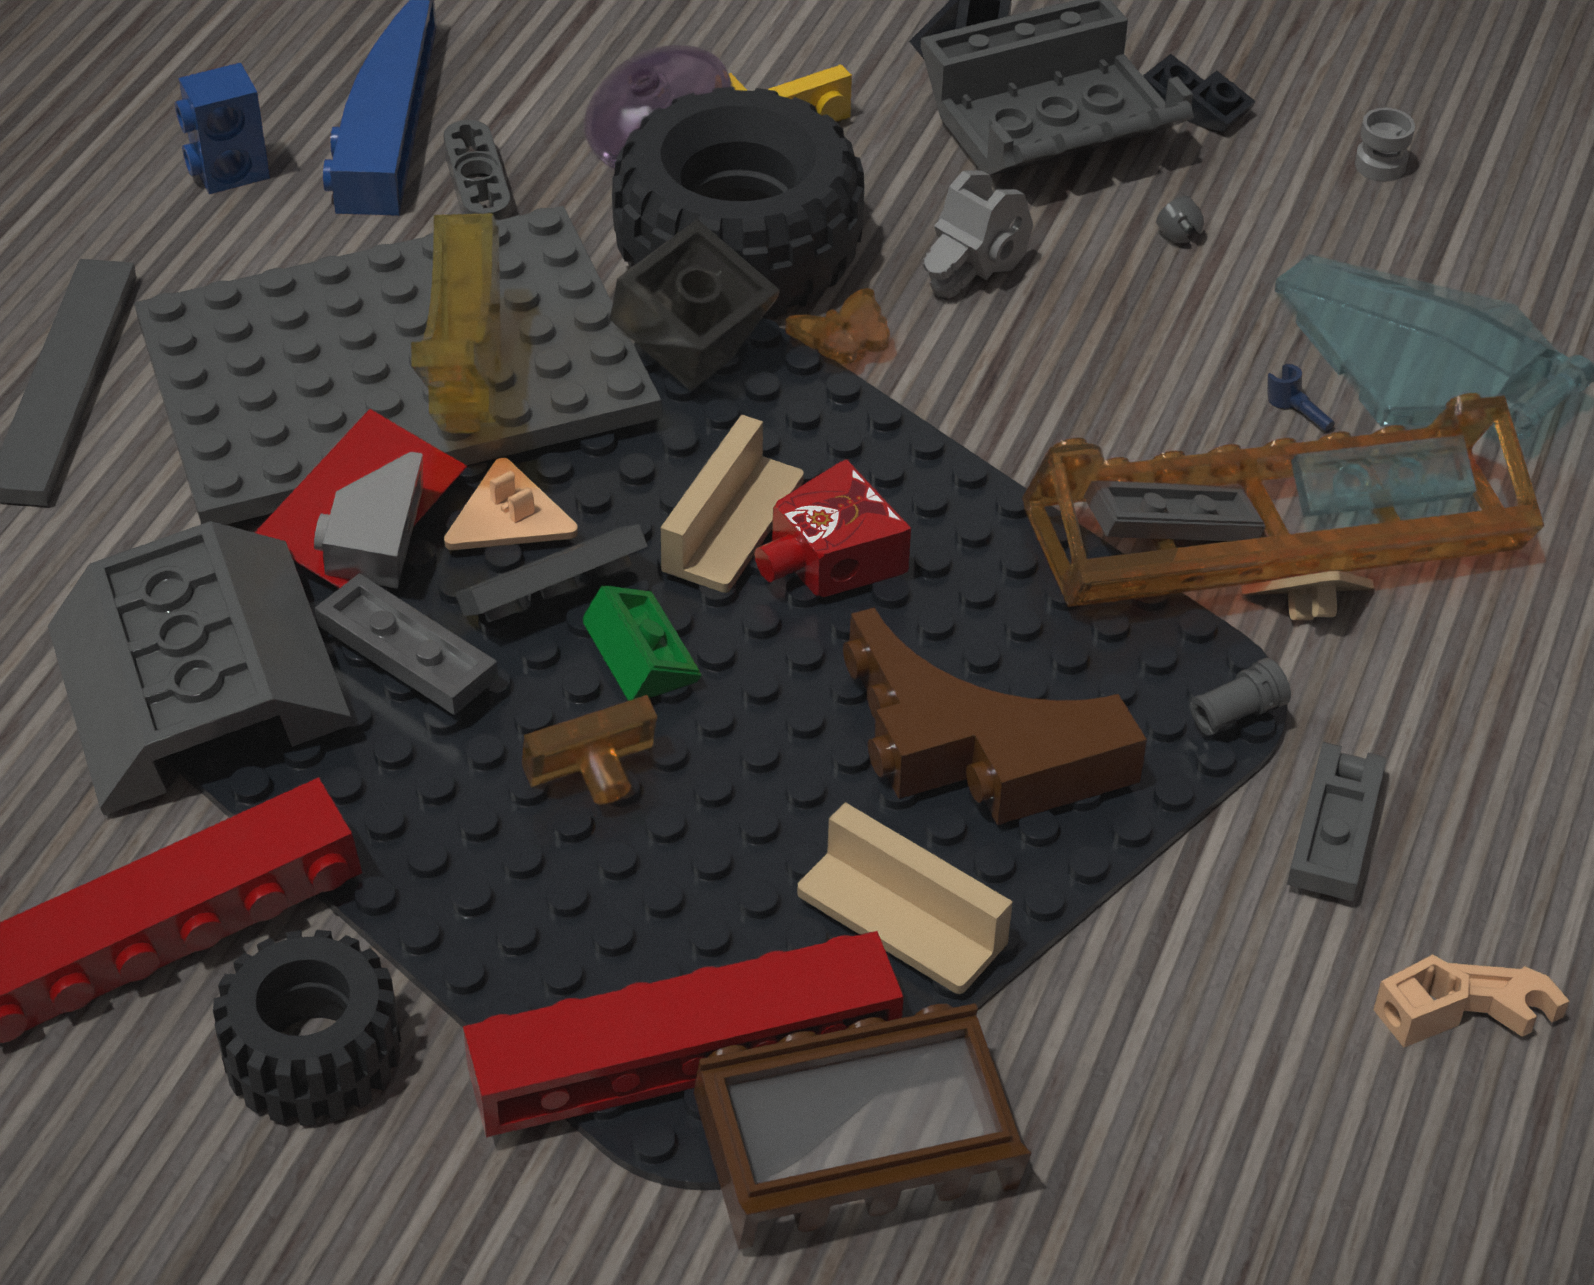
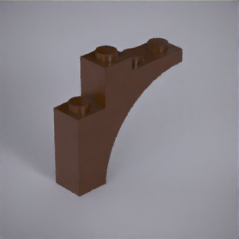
[843,608,1147,825]

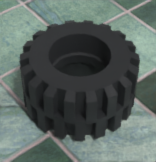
[213,930,401,1125]

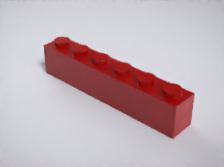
[0,777,362,1043]
[463,931,904,1138]

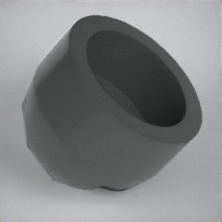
[1156,196,1204,244]

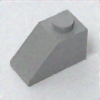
[314,452,423,588]

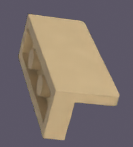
[661,414,804,593]
[797,802,1013,994]

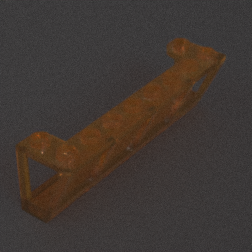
[1022,393,1545,607]

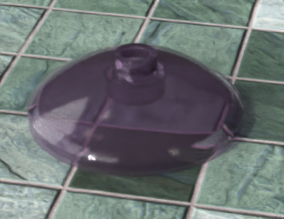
[584,45,733,169]

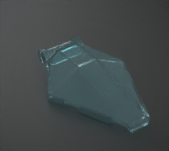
[1275,254,1594,440]

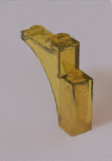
[411,213,501,433]

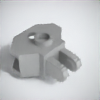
[923,170,1033,299]

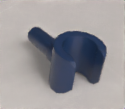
[1267,364,1335,433]

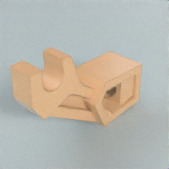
[1373,954,1570,1048]

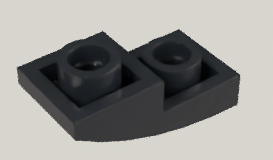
[1143,54,1256,131]

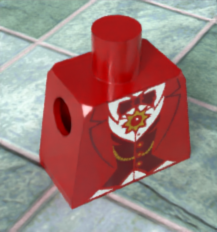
[754,459,911,597]

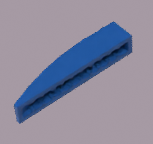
[323,0,437,216]

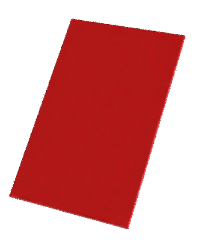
[255,409,467,588]

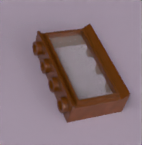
[694,1003,1032,1250]

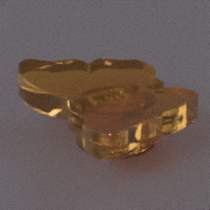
[785,288,890,364]

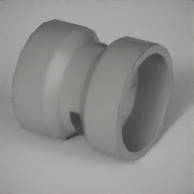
[1354,107,1415,182]

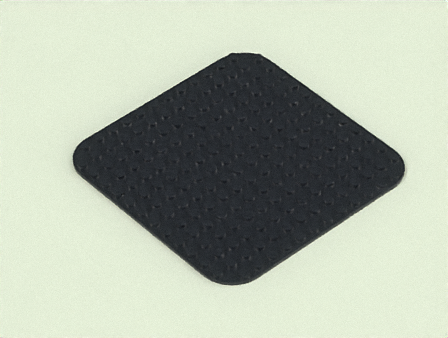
[163,316,1287,1191]

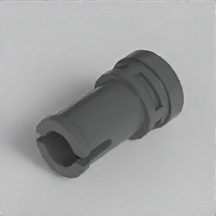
[1190,658,1291,735]

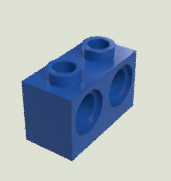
[174,62,270,194]

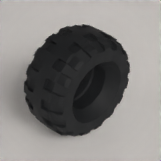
[612,87,865,318]

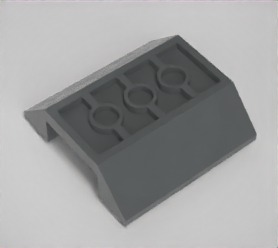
[48,521,354,815]

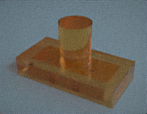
[522,695,657,804]

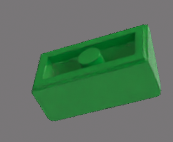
[583,586,702,702]

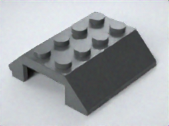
[921,0,1194,175]

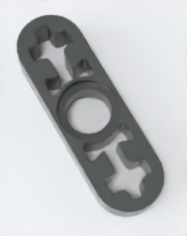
[443,120,512,227]

